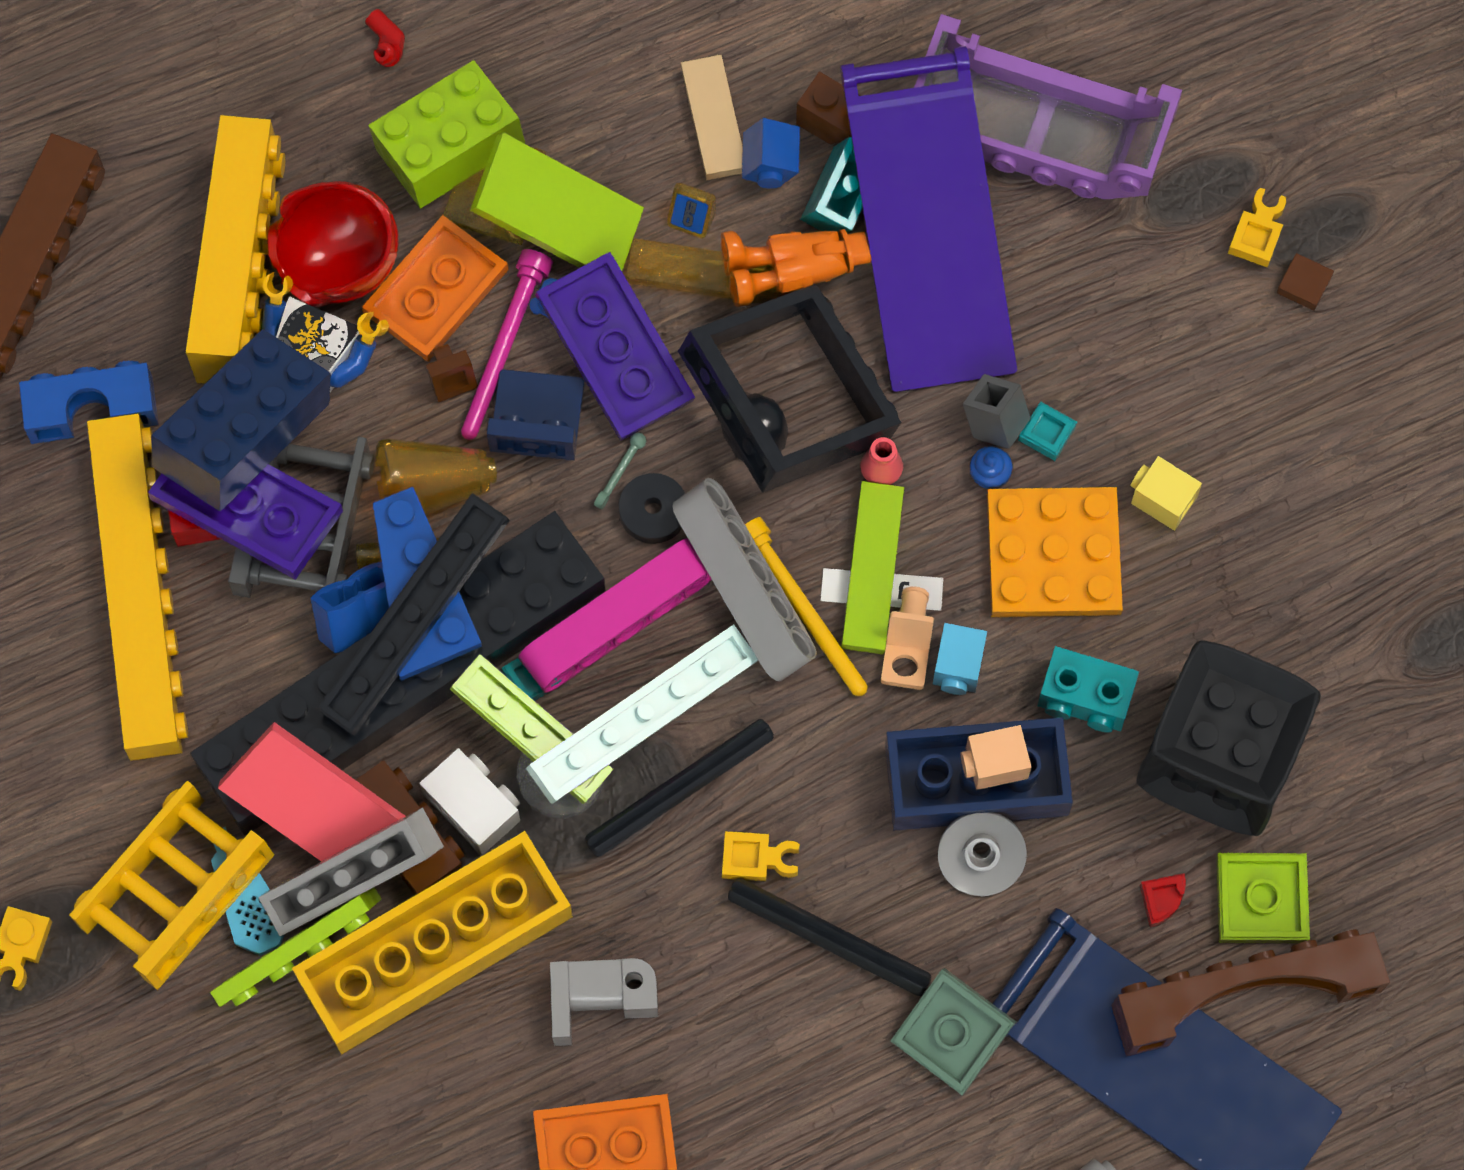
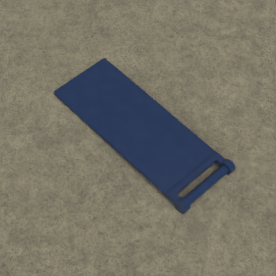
[992,908,1342,1170]

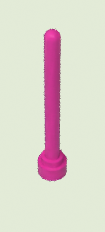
[461,249,553,440]

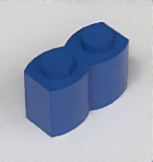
[310,562,389,653]

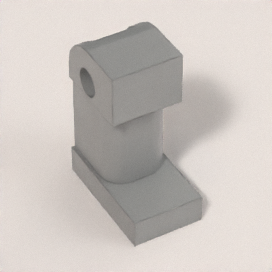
[550,958,658,1046]

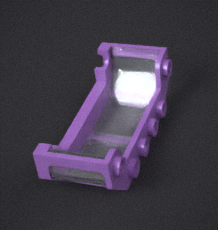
[914,14,1182,199]

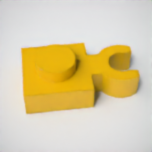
[1228,188,1286,268]
[722,831,800,881]
[0,906,52,991]

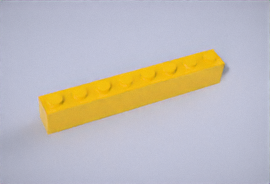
[87,414,188,761]

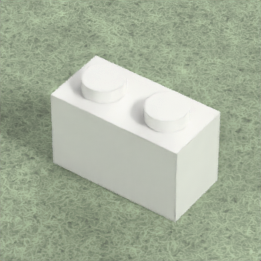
[419,748,520,856]

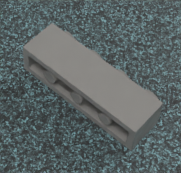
[258,807,444,936]

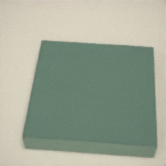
[891,968,1016,1095]

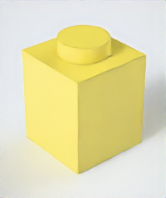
[1130,456,1202,531]

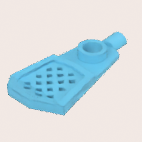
[211,827,285,956]

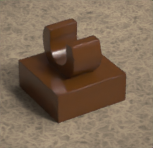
[426,344,478,402]

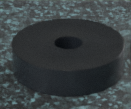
[619,473,685,544]

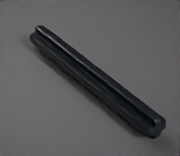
[585,719,774,857]
[728,878,931,996]

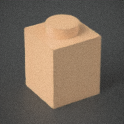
[960,725,1031,790]

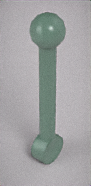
[594,433,647,510]

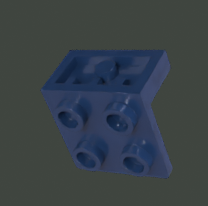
[487,369,584,461]

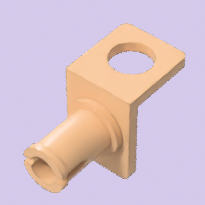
[881,586,934,690]

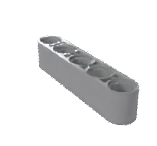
[672,478,816,681]

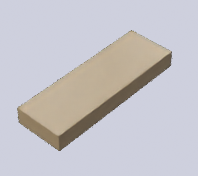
[681,55,743,180]

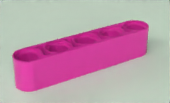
[518,538,712,693]

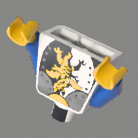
[261,272,389,392]

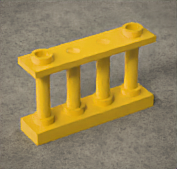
[69,781,274,991]

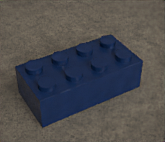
[151,329,331,511]
[885,717,1073,831]

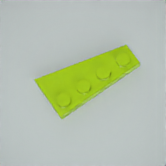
[210,887,382,1007]

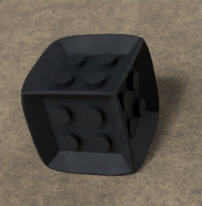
[1136,640,1321,836]

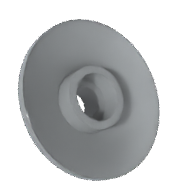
[938,812,1027,896]

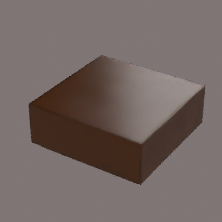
[1277,253,1334,311]

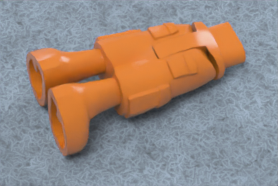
[721,229,871,307]

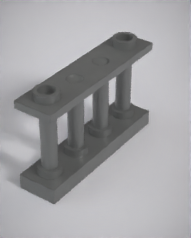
[228,437,375,598]

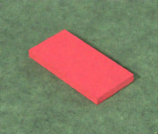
[218,722,406,861]

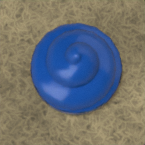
[970,446,1013,489]

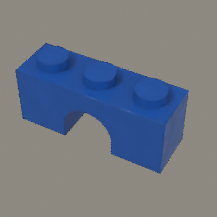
[19,361,159,444]

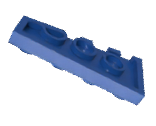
[373,487,482,681]

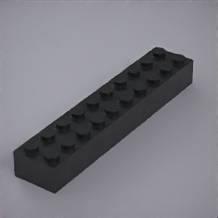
[190,511,606,836]

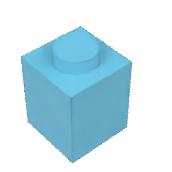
[933,623,987,695]

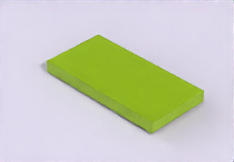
[470,132,644,271]

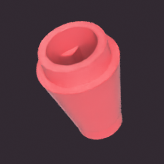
[860,437,903,485]

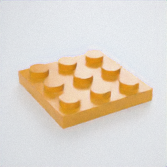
[987,487,1123,617]

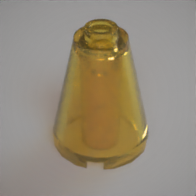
[375,439,497,515]

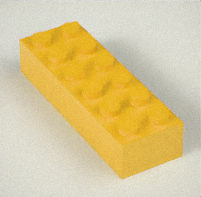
[186,115,285,384]
[292,831,573,1055]

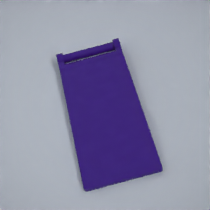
[840,46,1017,392]

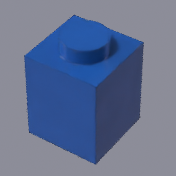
[742,118,800,189]

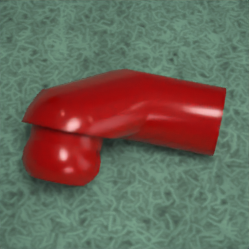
[365,9,405,67]

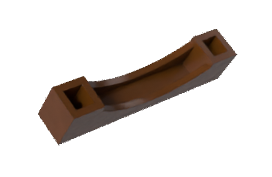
[1111,929,1390,1057]

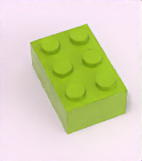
[368,60,525,209]

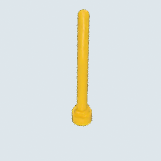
[745,517,868,696]

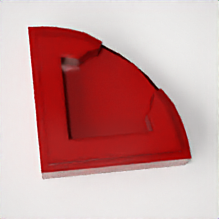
[1140,873,1186,928]

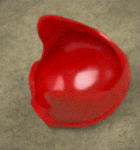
[267,181,398,308]

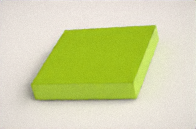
[1216,853,1310,943]

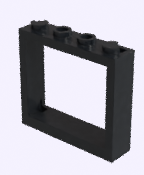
[678,284,902,493]

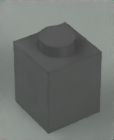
[963,374,1031,449]

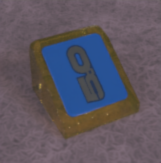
[667,183,716,238]

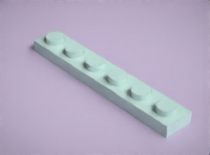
[526,624,758,805]

